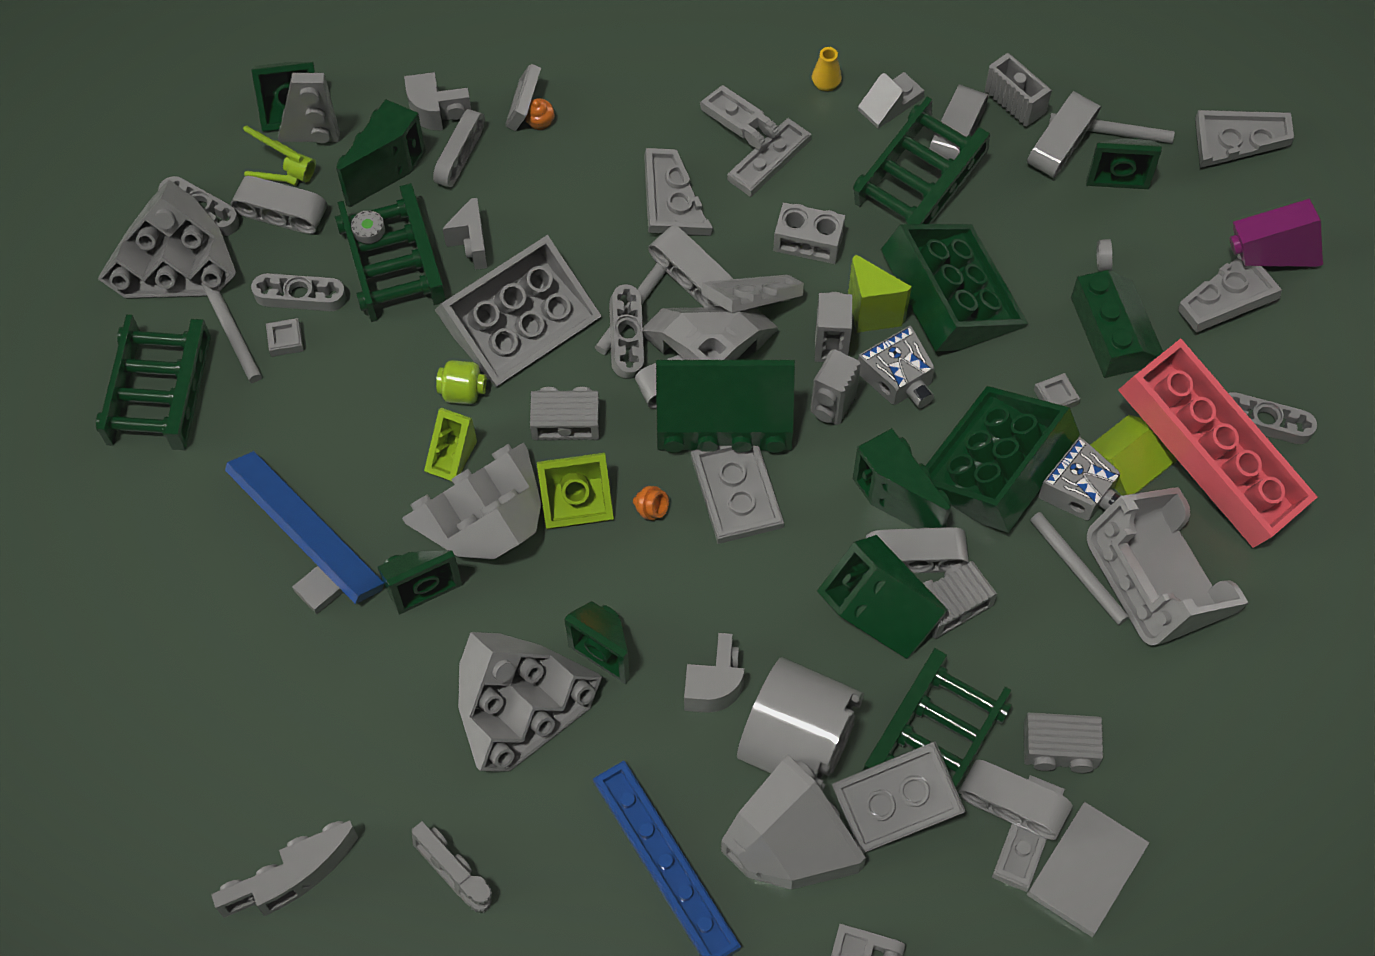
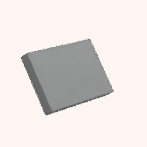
[691,446,784,544]
[832,741,965,853]
[1027,802,1150,937]

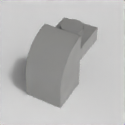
[404,72,471,130]
[684,633,745,712]

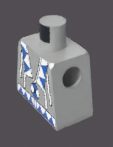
[858,326,934,408]
[1038,437,1121,520]

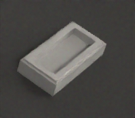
[505,64,541,131]

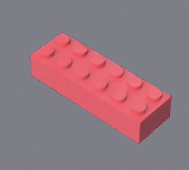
[1118,338,1318,548]

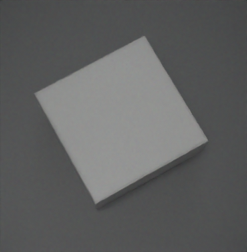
[266,318,304,357]
[1034,373,1080,408]
[292,566,343,614]

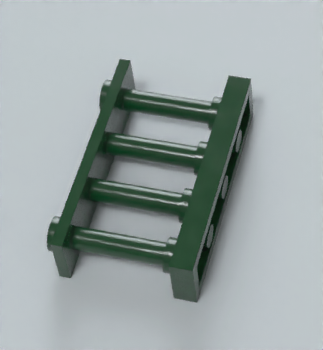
[853,96,990,224]
[335,183,446,322]
[96,314,211,451]
[863,648,1012,797]

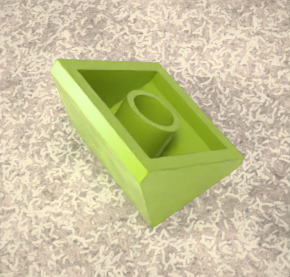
[848,255,912,333]
[1090,415,1177,496]
[537,453,614,529]

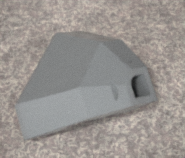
[98,179,236,298]
[643,307,778,360]
[402,442,541,559]
[458,632,602,771]
[721,755,866,889]

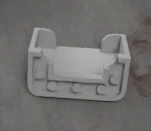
[1087,487,1249,645]

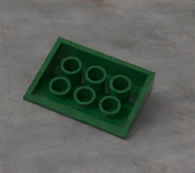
[880,224,1028,351]
[656,360,795,453]
[925,386,1080,533]

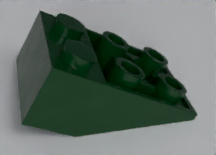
[336,99,426,207]
[852,428,951,529]
[817,535,948,659]

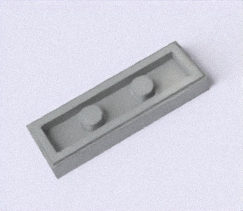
[727,118,811,197]
[992,775,1065,892]

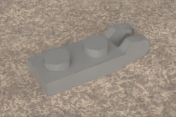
[700,85,780,150]
[412,821,492,913]

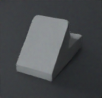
[858,72,925,129]
[443,198,487,270]

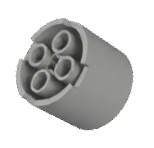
[737,657,864,792]

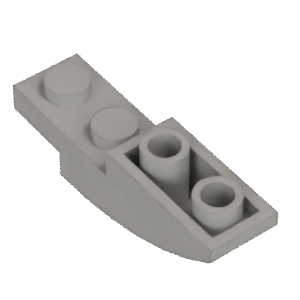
[211,820,358,918]

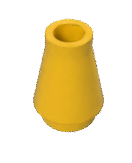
[812,47,842,91]

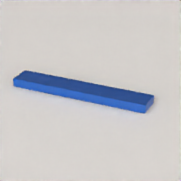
[225,451,384,604]
[593,761,741,956]

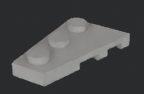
[278,73,340,143]
[1195,110,1294,168]
[644,148,713,236]
[1178,254,1282,332]
[701,275,804,313]

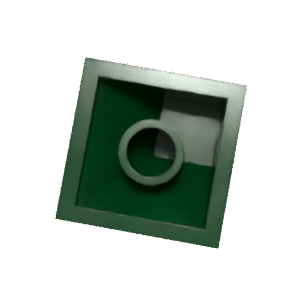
[251,62,315,131]
[1086,138,1162,190]
[377,550,462,615]
[564,601,630,684]

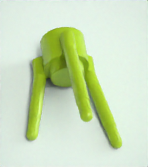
[243,126,316,186]

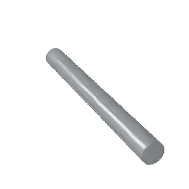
[1049,113,1175,143]
[595,263,666,355]
[201,282,262,383]
[1030,512,1129,626]

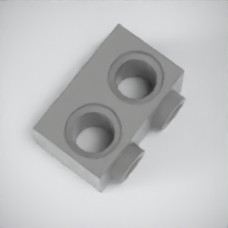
[773,202,845,264]
[814,292,852,362]

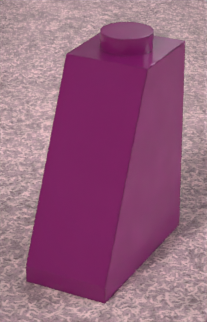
[1229,199,1323,267]

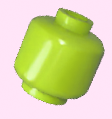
[436,360,487,405]

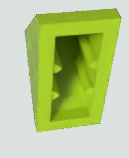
[424,408,477,481]

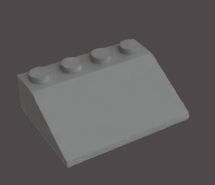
[435,235,601,387]

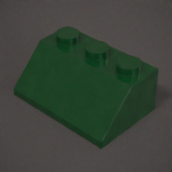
[1071,270,1163,378]

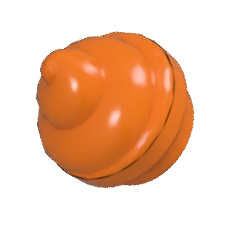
[525,98,555,130]
[633,486,669,520]

